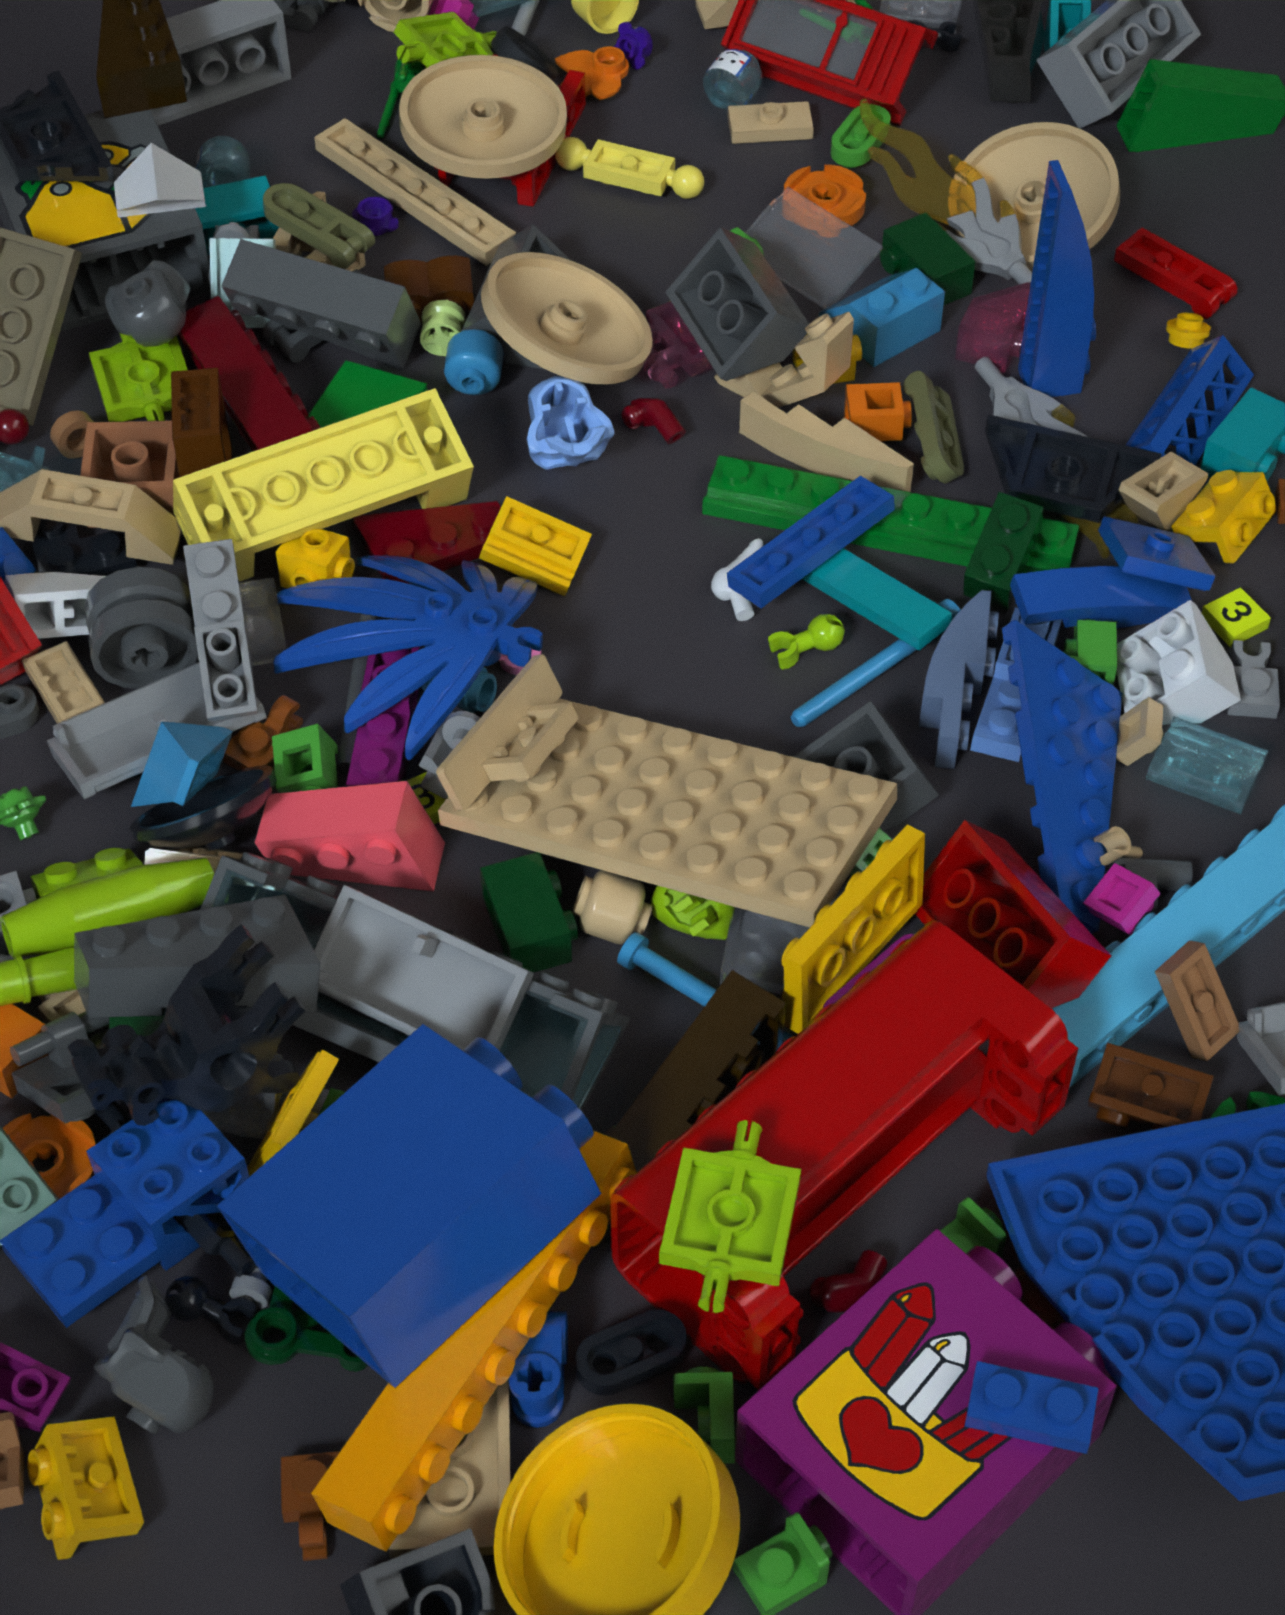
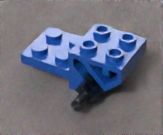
[0,1098,257,1328]

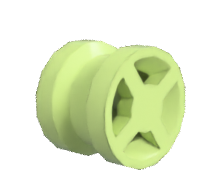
[420,300,465,356]

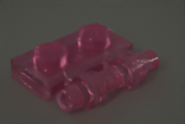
[644,301,713,389]

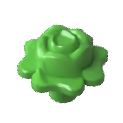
[0,786,47,841]

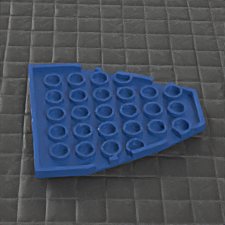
[986,1103,1285,1501]

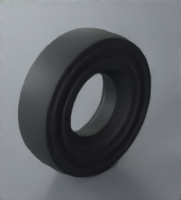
[491,26,558,81]

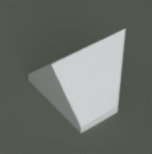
[114,143,206,218]

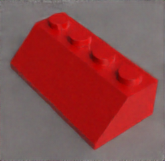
[915,820,1111,1008]

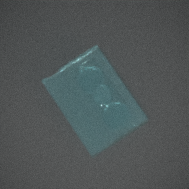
[1146,716,1268,814]

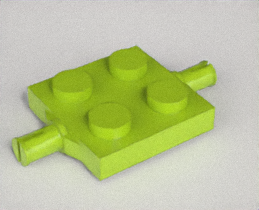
[393,12,497,68]
[89,333,188,422]
[659,1120,801,1313]

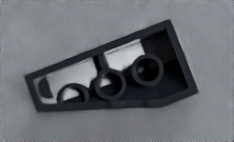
[340,1528,495,1615]

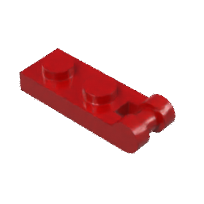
[1114,227,1238,319]

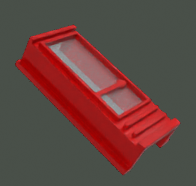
[721,0,939,126]

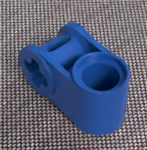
[508,1311,568,1428]

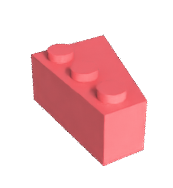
[255,781,445,892]

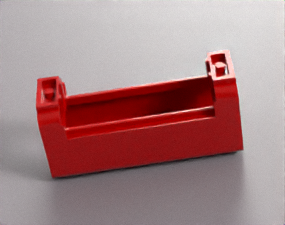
[611,920,1079,1391]

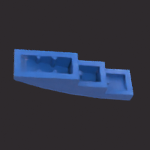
[1010,566,1192,629]

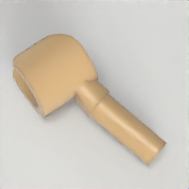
[1093,826,1143,866]

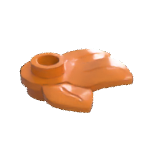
[555,46,629,100]

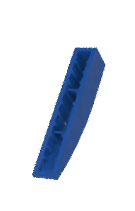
[1018,160,1096,397]

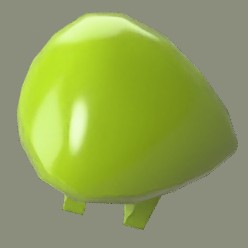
[651,885,735,940]

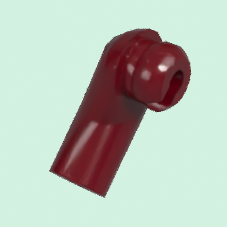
[621,398,686,444]
[809,1250,888,1313]

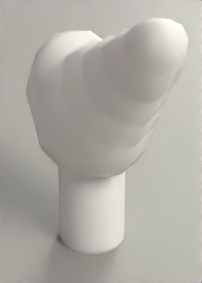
[711,538,764,621]

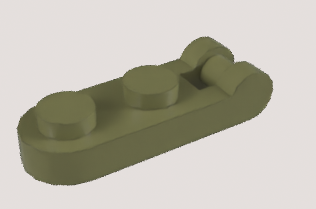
[263,183,375,269]
[903,371,964,484]

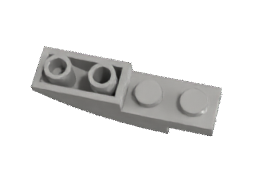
[183,539,258,722]

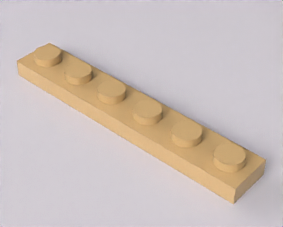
[314,118,516,266]

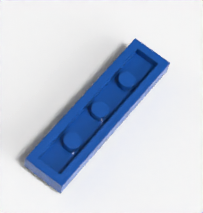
[727,476,895,608]

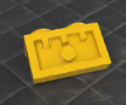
[27,1416,144,1560]

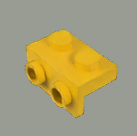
[1171,470,1276,563]

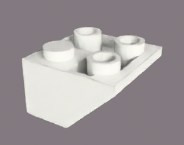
[1117,600,1241,725]

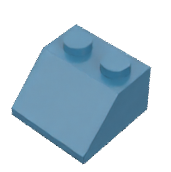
[819,268,945,367]

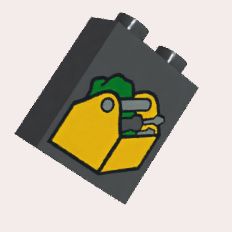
[0,109,211,331]

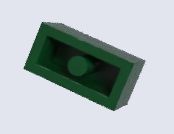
[880,212,976,306]
[963,492,1044,611]
[480,852,578,973]

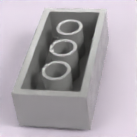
[150,0,292,126]
[1036,0,1201,129]

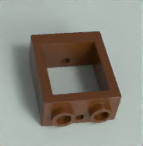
[171,368,233,477]

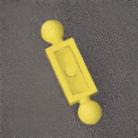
[555,137,704,199]

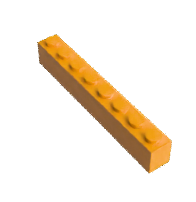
[311,1131,637,1552]

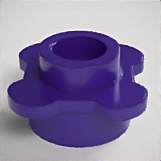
[614,22,653,69]
[352,197,399,236]

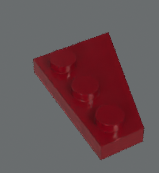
[352,501,501,584]

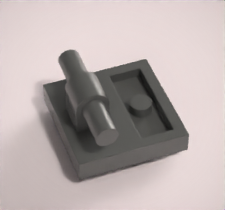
[10,1011,109,1124]

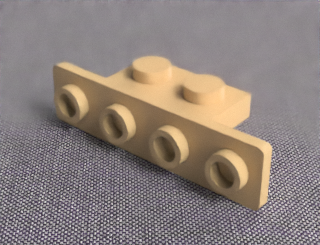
[436,654,579,811]

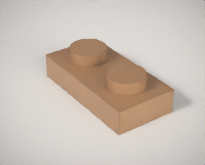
[1154,940,1239,1061]

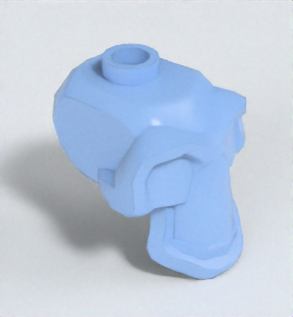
[526,376,614,470]

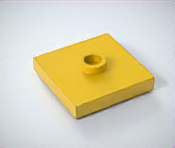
[247,1049,339,1176]

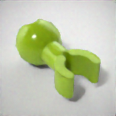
[768,614,845,670]

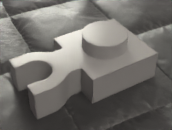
[1227,640,1280,719]

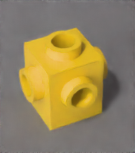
[275,529,355,588]

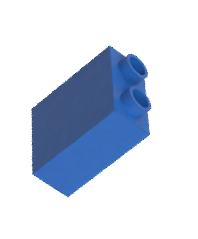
[217,1024,601,1388]

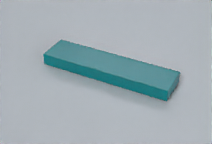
[802,548,952,651]

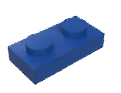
[964,1361,1099,1454]

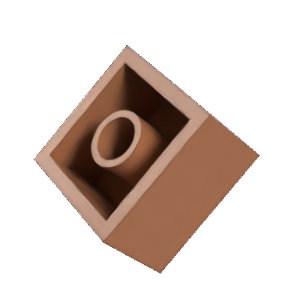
[80,421,180,528]

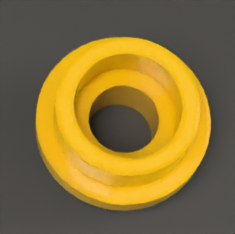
[1166,313,1211,349]

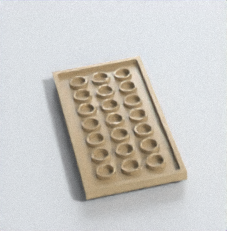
[438,698,897,928]

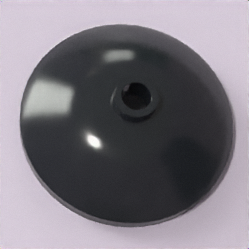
[130,765,277,851]

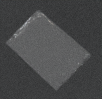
[745,186,883,309]

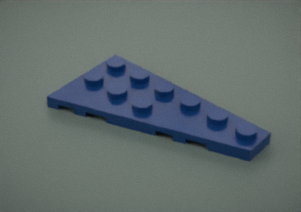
[1002,620,1123,934]

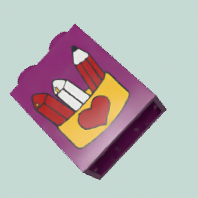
[735,1229,1117,1615]

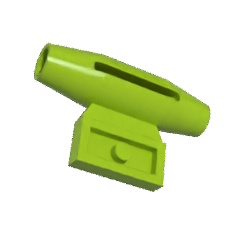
[0,848,218,958]

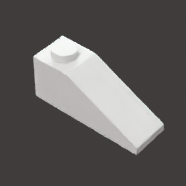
[5,572,106,639]

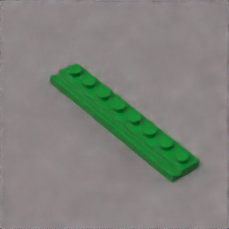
[702,455,1079,573]

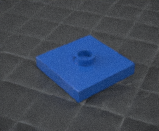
[1098,516,1215,591]

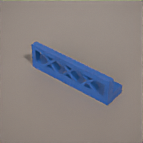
[1125,335,1254,465]

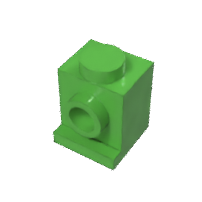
[1063,619,1117,685]
[272,724,338,793]

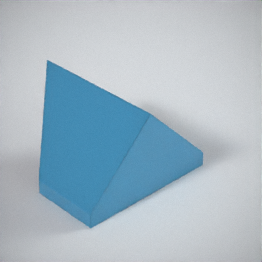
[131,721,233,807]

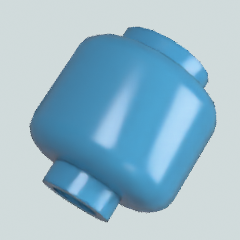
[444,329,504,396]

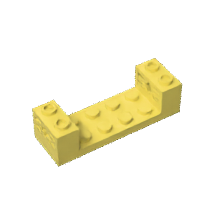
[173,388,474,582]

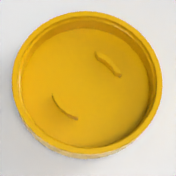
[494,1404,740,1615]

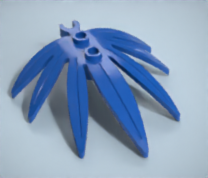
[273,555,543,760]

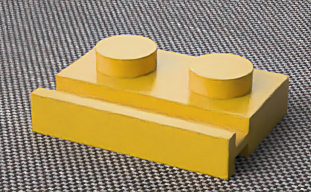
[479,496,592,596]

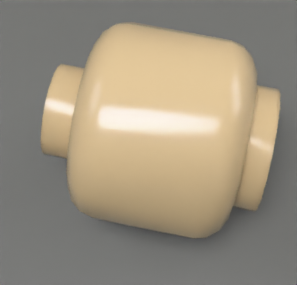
[572,870,653,945]

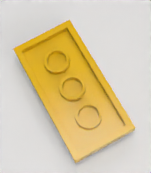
[781,824,925,1034]

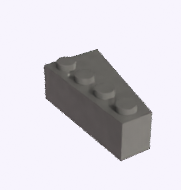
[221,239,421,370]
[74,895,320,1018]

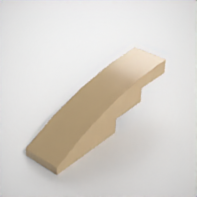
[739,391,914,492]

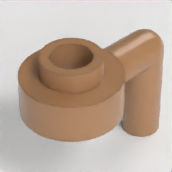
[50,410,94,459]

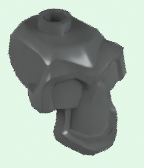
[105,260,190,347]
[94,1275,214,1435]

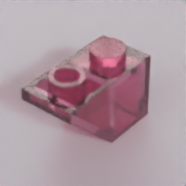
[955,282,1031,373]

